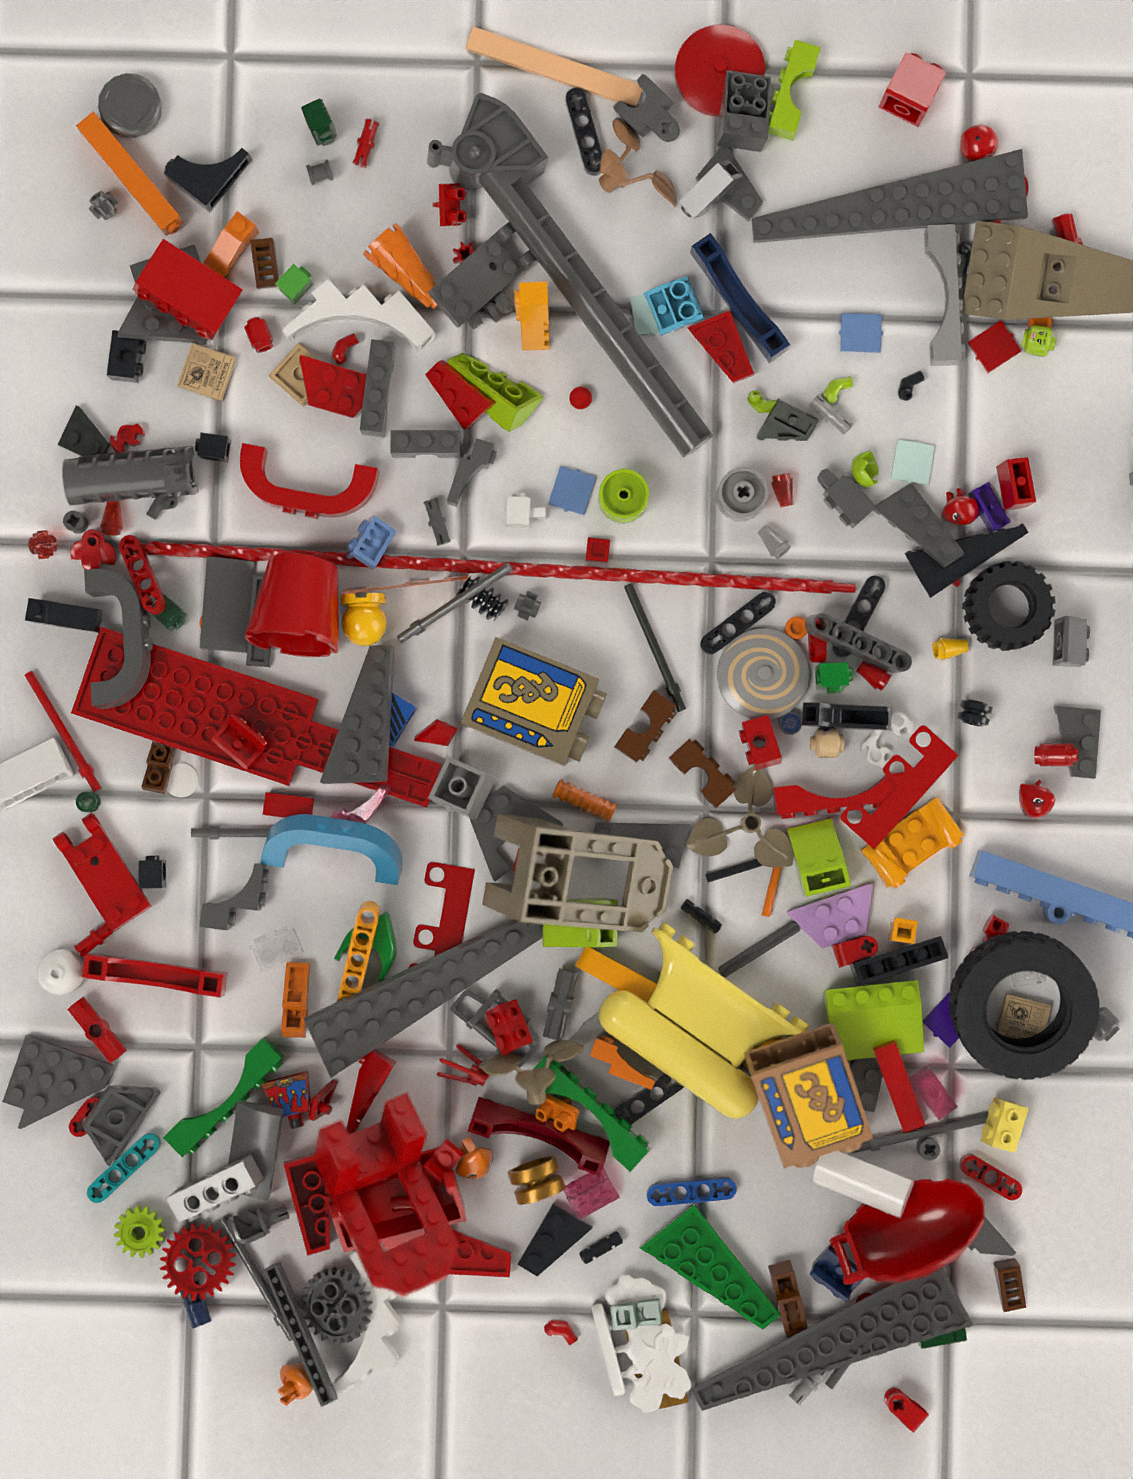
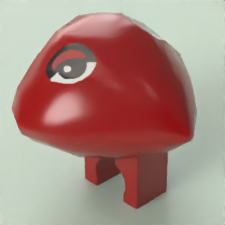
[941,488,980,525]
[1019,779,1056,819]

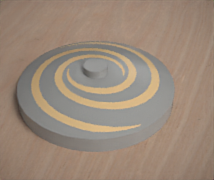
[717,628,809,720]

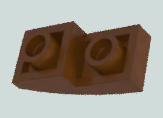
[141,741,175,794]

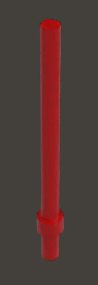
[24,671,102,793]

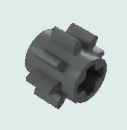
[89,191,118,220]
[514,591,541,621]

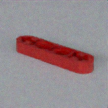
[119,535,166,615]

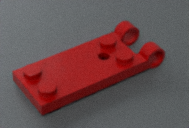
[53,812,152,932]

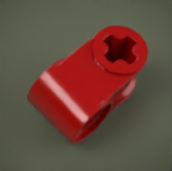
[832,935,878,968]
[884,1387,929,1433]

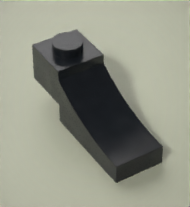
[25,598,103,633]

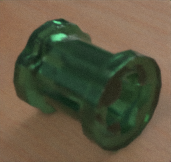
[75,792,101,812]

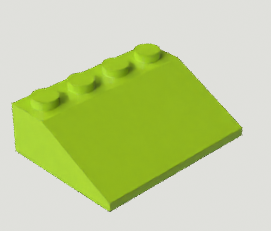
[823,980,924,1060]

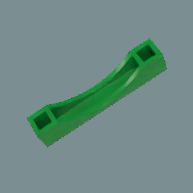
[163,1036,284,1157]
[534,1055,651,1172]

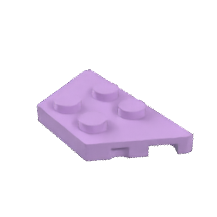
[786,883,872,949]

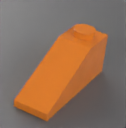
[203,211,259,277]

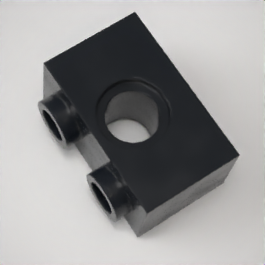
[106,330,147,383]

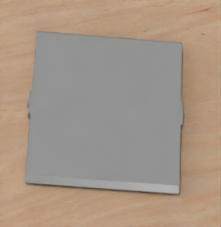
[561,1012,657,1109]

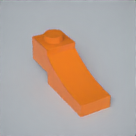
[281,962,310,1038]
[590,1035,655,1090]

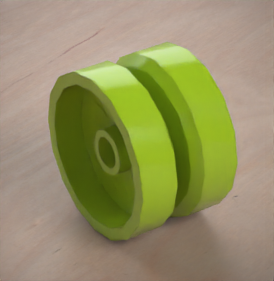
[598,469,649,524]

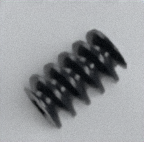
[457,575,509,621]

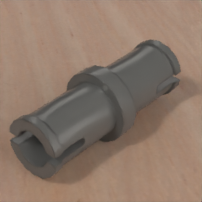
[423,498,451,546]

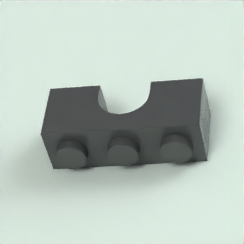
[390,430,461,458]

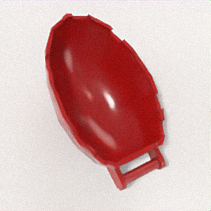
[829,1179,985,1285]

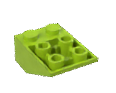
[787,818,851,897]
[543,898,618,947]

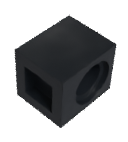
[195,432,231,463]
[139,855,166,888]

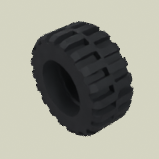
[962,561,1056,651]

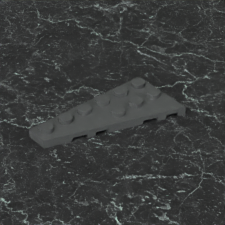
[320,644,394,784]

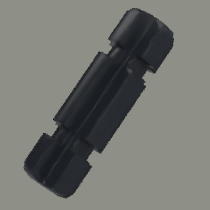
[681,899,722,934]
[579,1231,623,1264]

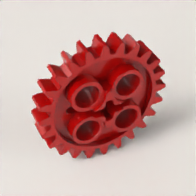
[160,1223,236,1301]

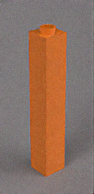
[76,111,184,236]

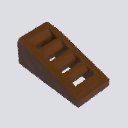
[250,238,279,289]
[993,1258,1026,1312]

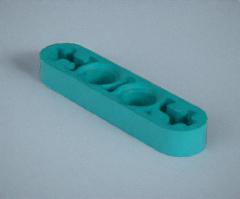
[87,1133,161,1203]

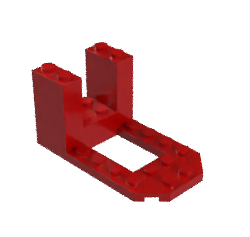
[314,1093,459,1298]

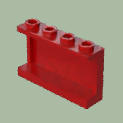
[132,239,243,340]

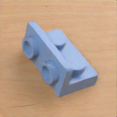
[346,515,397,569]

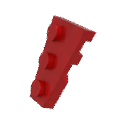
[687,310,754,384]

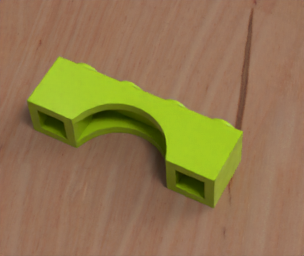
[768,40,821,141]

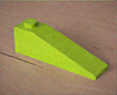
[447,353,544,432]

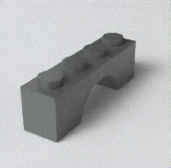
[359,339,396,437]

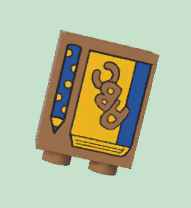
[744,1022,873,1168]

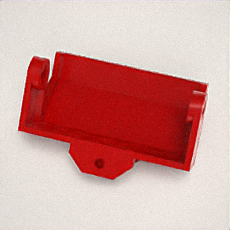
[329,1147,467,1253]

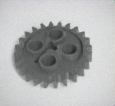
[301,1266,373,1345]

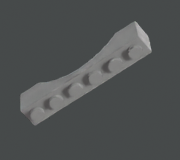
[924,224,965,366]

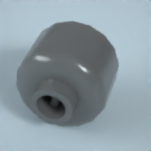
[1093,1007,1120,1041]

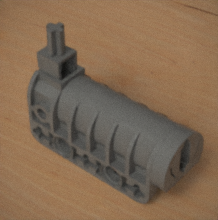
[62,446,199,506]

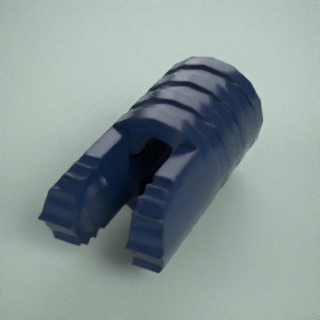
[180,1281,212,1328]

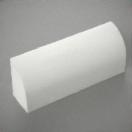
[0,737,74,812]
[813,1151,914,1218]

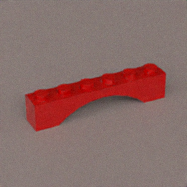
[772,772,904,819]
[82,953,228,998]

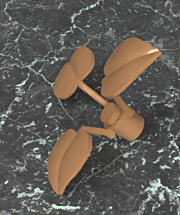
[599,118,677,208]

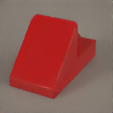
[422,1139,464,1186]

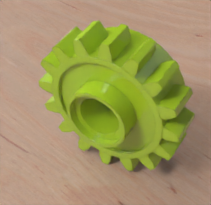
[113,1205,166,1258]

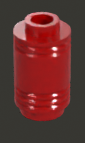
[1034,743,1079,767]

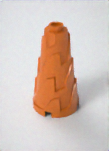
[363,223,438,310]

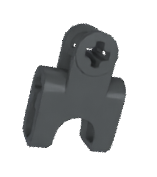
[613,74,680,142]

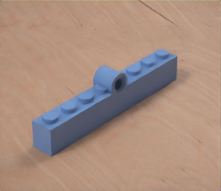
[969,850,1133,938]

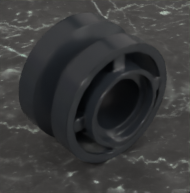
[957,699,993,727]

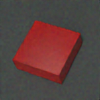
[585,537,610,563]

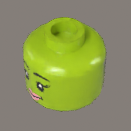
[1021,325,1057,357]

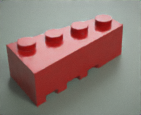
[283,1152,330,1256]

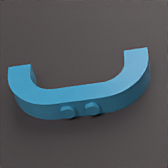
[261,814,402,885]

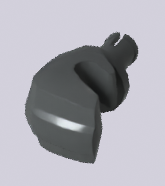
[227,1204,290,1245]

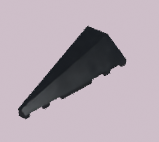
[905,523,1029,598]

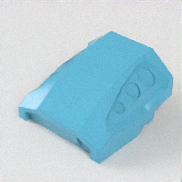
[644,276,705,336]

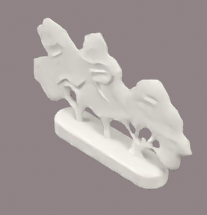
[591,1274,691,1414]

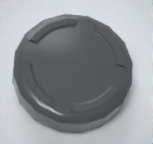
[98,73,162,138]

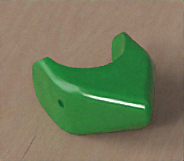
[334,912,397,982]

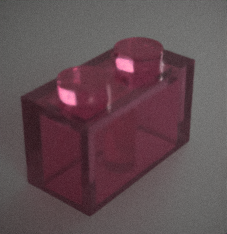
[909,1066,958,1120]

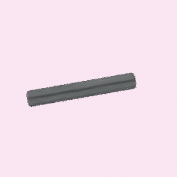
[718,921,800,978]

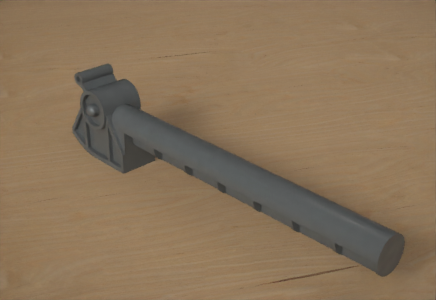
[427,93,713,458]

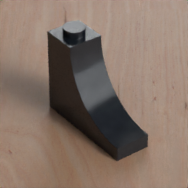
[163,148,252,212]

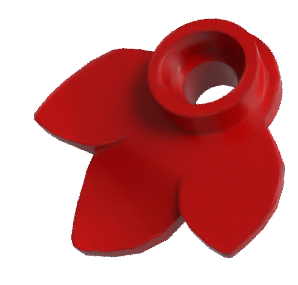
[70,529,116,570]

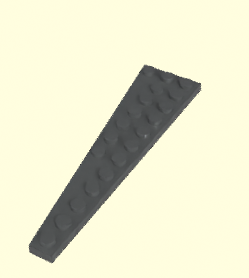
[752,149,1028,243]
[303,919,543,1078]
[691,1268,973,1411]

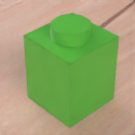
[275,264,313,304]

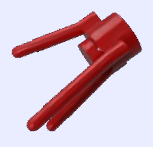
[437,1044,489,1086]

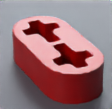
[808,619,827,663]
[69,1096,100,1137]

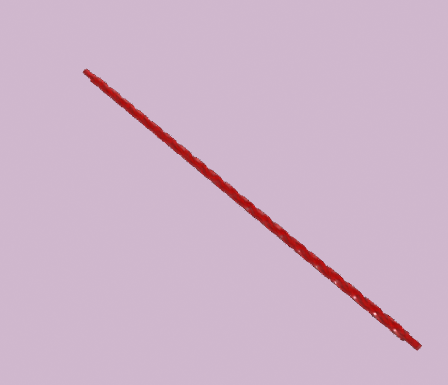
[124,541,856,594]

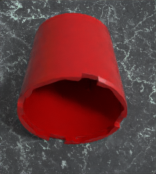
[245,553,339,657]

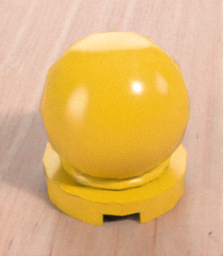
[340,593,387,647]

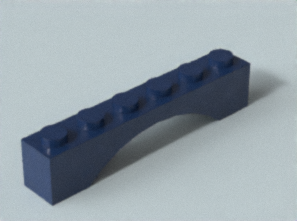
[690,233,790,363]

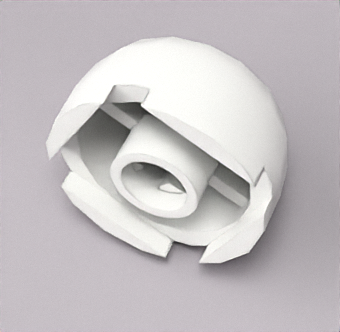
[37,949,85,995]

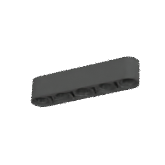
[805,613,912,673]

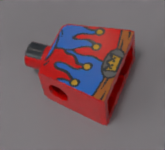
[262,1071,311,1129]

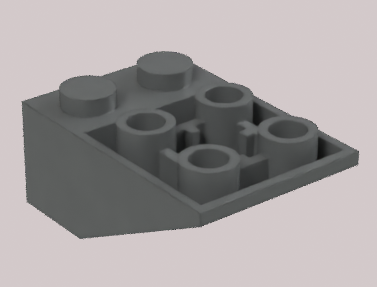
[717,70,771,152]

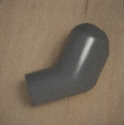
[146,496,178,520]

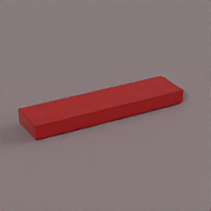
[873,1040,926,1133]

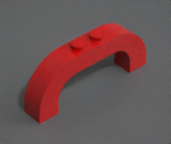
[240,443,379,519]

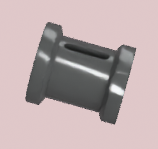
[306,159,334,186]
[63,510,88,534]
[916,1137,940,1160]

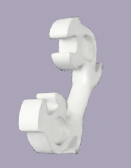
[860,712,914,769]

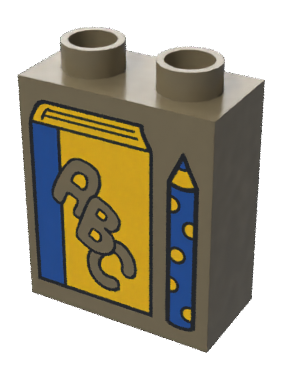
[460,637,607,766]

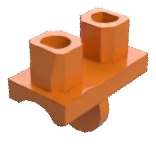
[536,1093,579,1132]

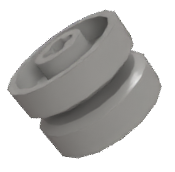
[716,467,768,522]

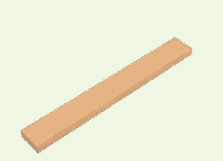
[466,26,643,108]

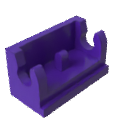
[968,482,1011,533]

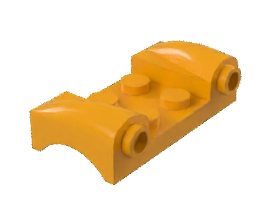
[860,797,964,889]

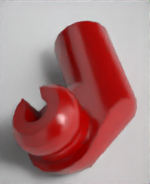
[332,333,359,364]
[544,1320,578,1345]

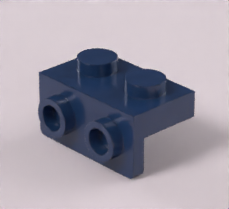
[810,1245,864,1302]

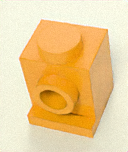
[888,917,918,944]

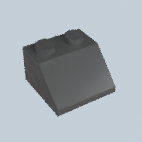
[1052,616,1090,667]

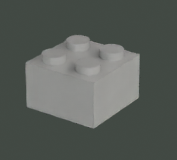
[428,756,495,821]

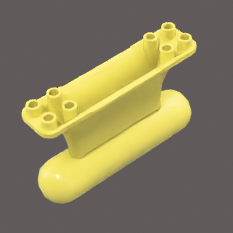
[598,922,809,1119]

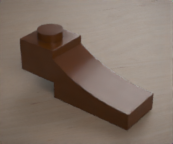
[768,1260,808,1338]

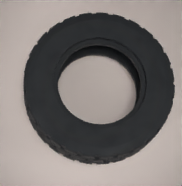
[949,931,1100,1080]

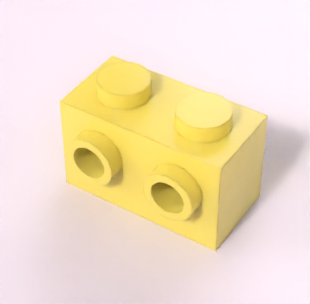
[980,1097,1029,1153]

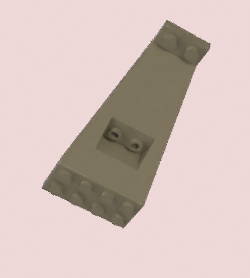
[961,221,1133,320]

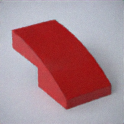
[262,792,314,818]

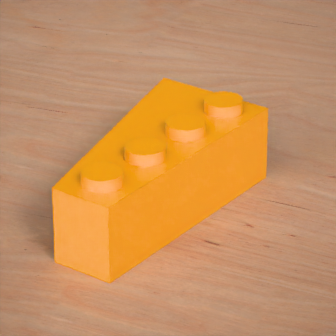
[514,281,549,350]

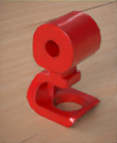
[970,914,1009,952]

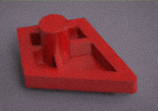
[414,719,457,746]
[309,1080,338,1121]

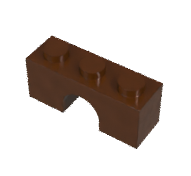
[614,690,677,763]
[668,739,737,808]

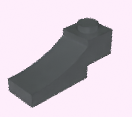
[447,438,497,507]

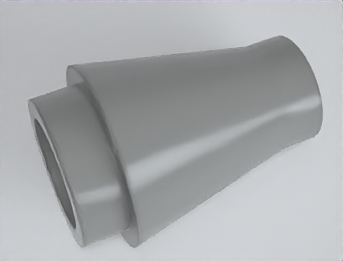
[758,524,791,559]

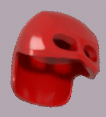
[960,125,999,162]

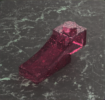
[330,783,392,824]

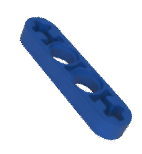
[646,1177,737,1206]

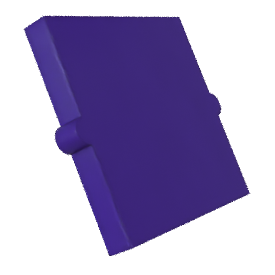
[922,992,959,1048]

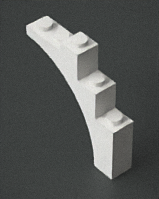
[282,279,436,352]
[332,1250,401,1394]

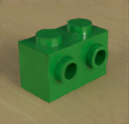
[815,662,853,693]

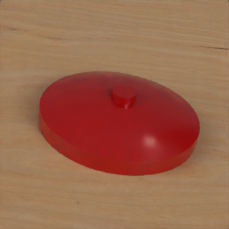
[674,25,765,117]

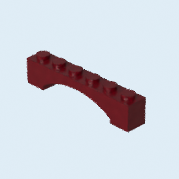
[467,1097,610,1176]

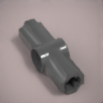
[542,968,578,1041]

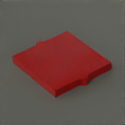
[967,320,1021,373]

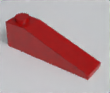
[346,1049,396,1135]

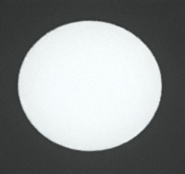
[167,763,198,797]

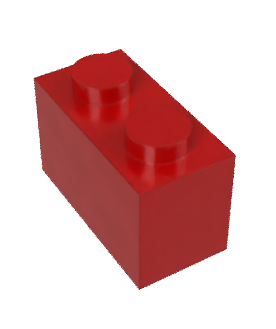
[996,457,1037,511]

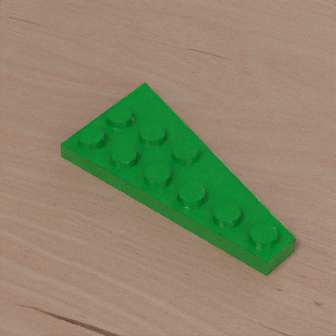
[639,1203,781,1330]

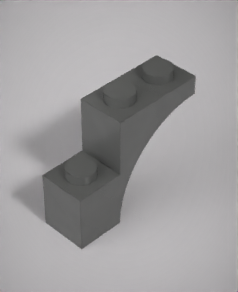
[199,863,269,930]

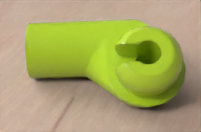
[824,376,853,404]
[747,390,777,413]

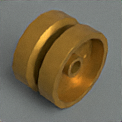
[508,1156,566,1205]

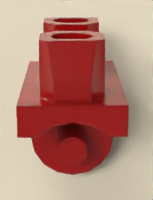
[433,183,466,226]

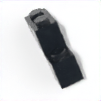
[802,702,892,730]

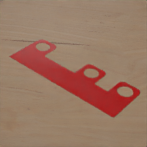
[840,725,959,850]
[408,862,475,969]

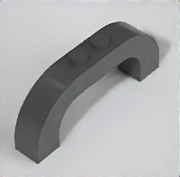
[84,569,153,709]

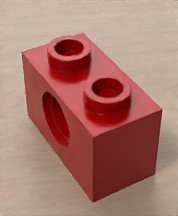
[739,715,782,771]

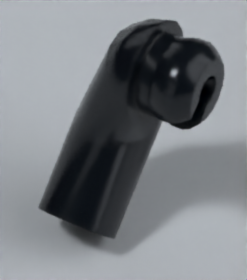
[958,242,972,274]
[897,371,925,401]

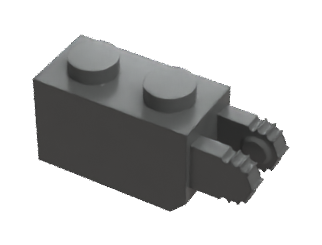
[817,468,876,528]

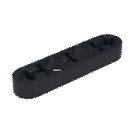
[566,88,602,176]
[832,575,885,658]
[700,592,776,655]
[613,1074,684,1125]

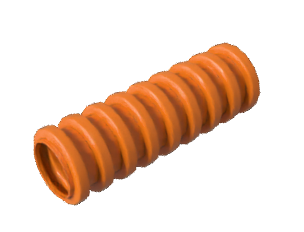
[553,779,617,822]

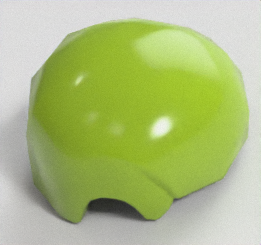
[851,450,879,488]

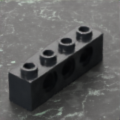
[850,936,949,987]

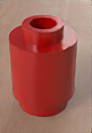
[244,317,273,353]

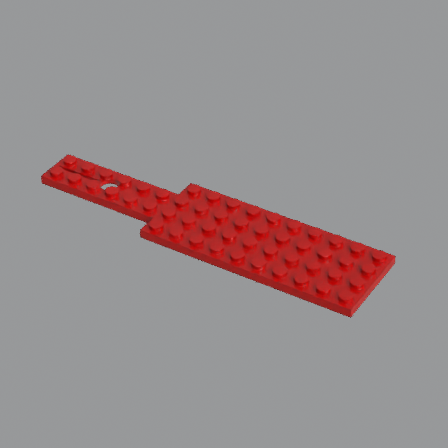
[71,626,442,808]

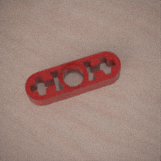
[959,1154,1022,1200]

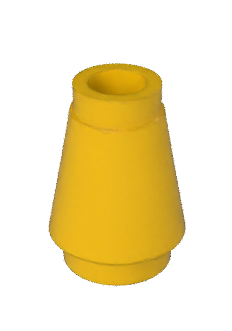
[932,638,969,661]

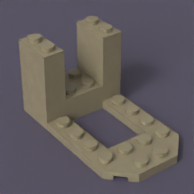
[482,814,673,932]

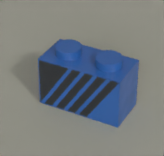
[389,693,417,747]

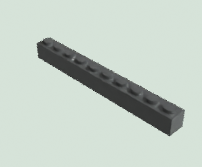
[263,1262,338,1407]

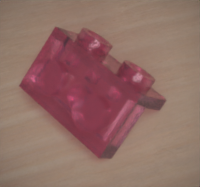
[564,1167,620,1220]

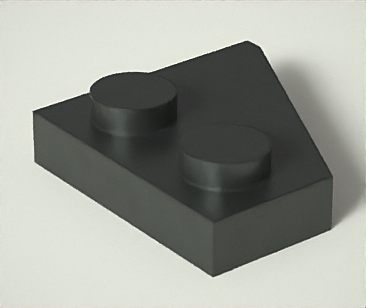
[756,399,819,441]
[57,405,110,456]

